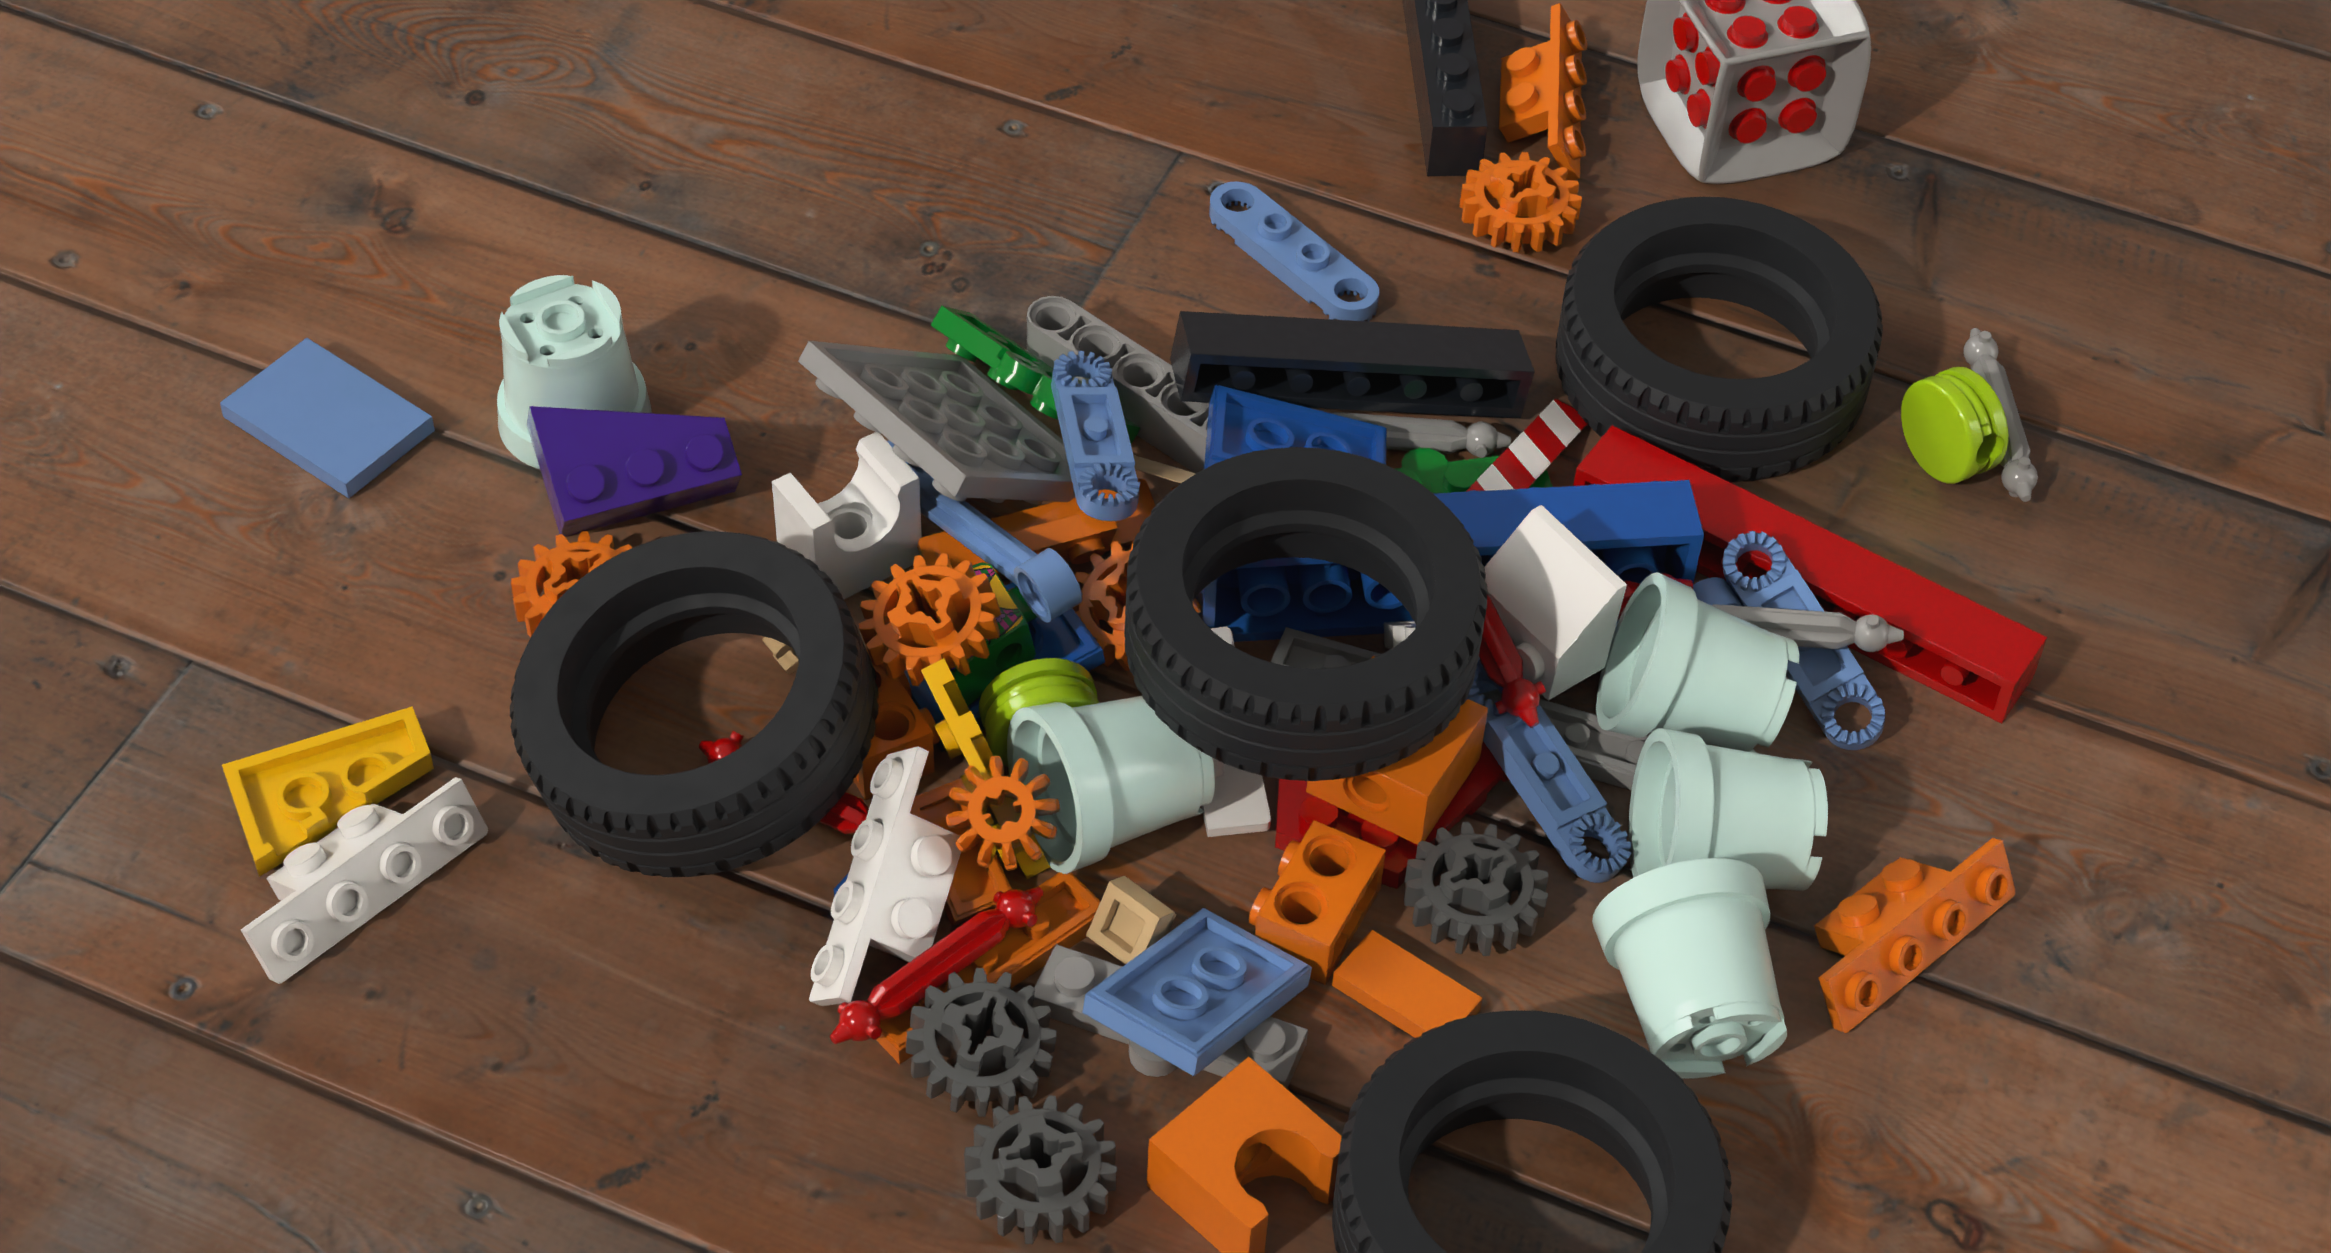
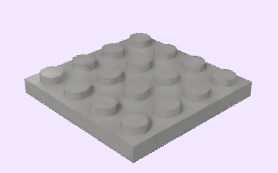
[798,341,1075,505]

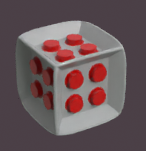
[1637,0,1871,184]

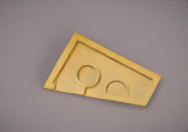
[921,658,1050,879]
[222,706,434,877]

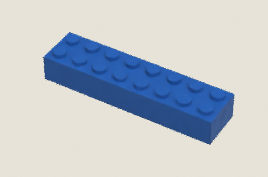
[1196,480,1704,642]

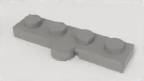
[1032,944,1308,1089]

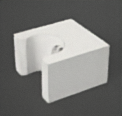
[772,432,922,599]

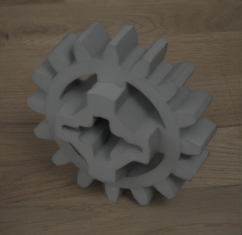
[1404,822,1549,956]
[906,968,1057,1117]
[964,1095,1117,1244]

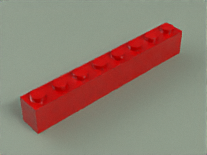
[1573,425,2047,724]

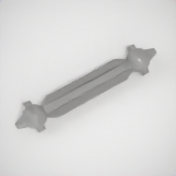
[1963,328,2038,502]
[1332,412,1511,458]
[1712,604,1904,652]

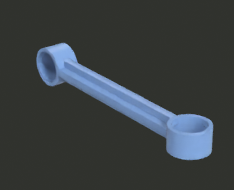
[887,440,1082,623]

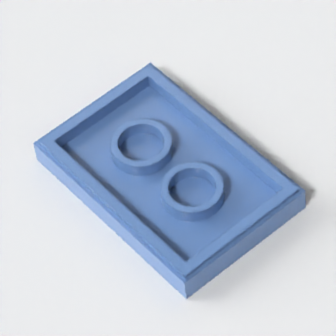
[220,338,435,498]
[1082,908,1312,1076]

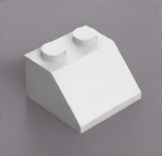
[1484,505,1627,700]

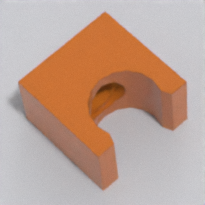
[1306,656,1488,845]
[1147,1056,1342,1253]

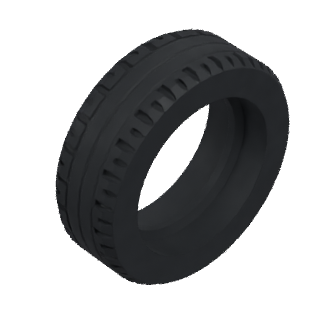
[1555,197,1883,482]
[1124,447,1488,781]
[510,531,879,877]
[1332,1010,1732,1253]

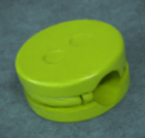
[1901,367,2009,484]
[979,658,1100,767]

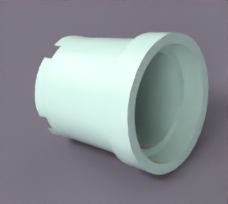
[497,275,652,469]
[1596,572,1799,753]
[1007,696,1215,874]
[1628,728,1828,891]
[1592,858,1787,1078]

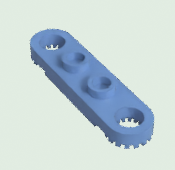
[1209,181,1379,322]
[1051,351,1140,521]
[1723,531,1885,750]
[1466,659,1631,883]

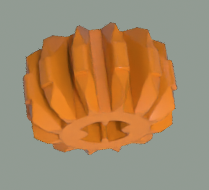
[946,756,1060,871]

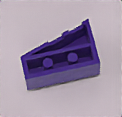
[527,406,742,537]

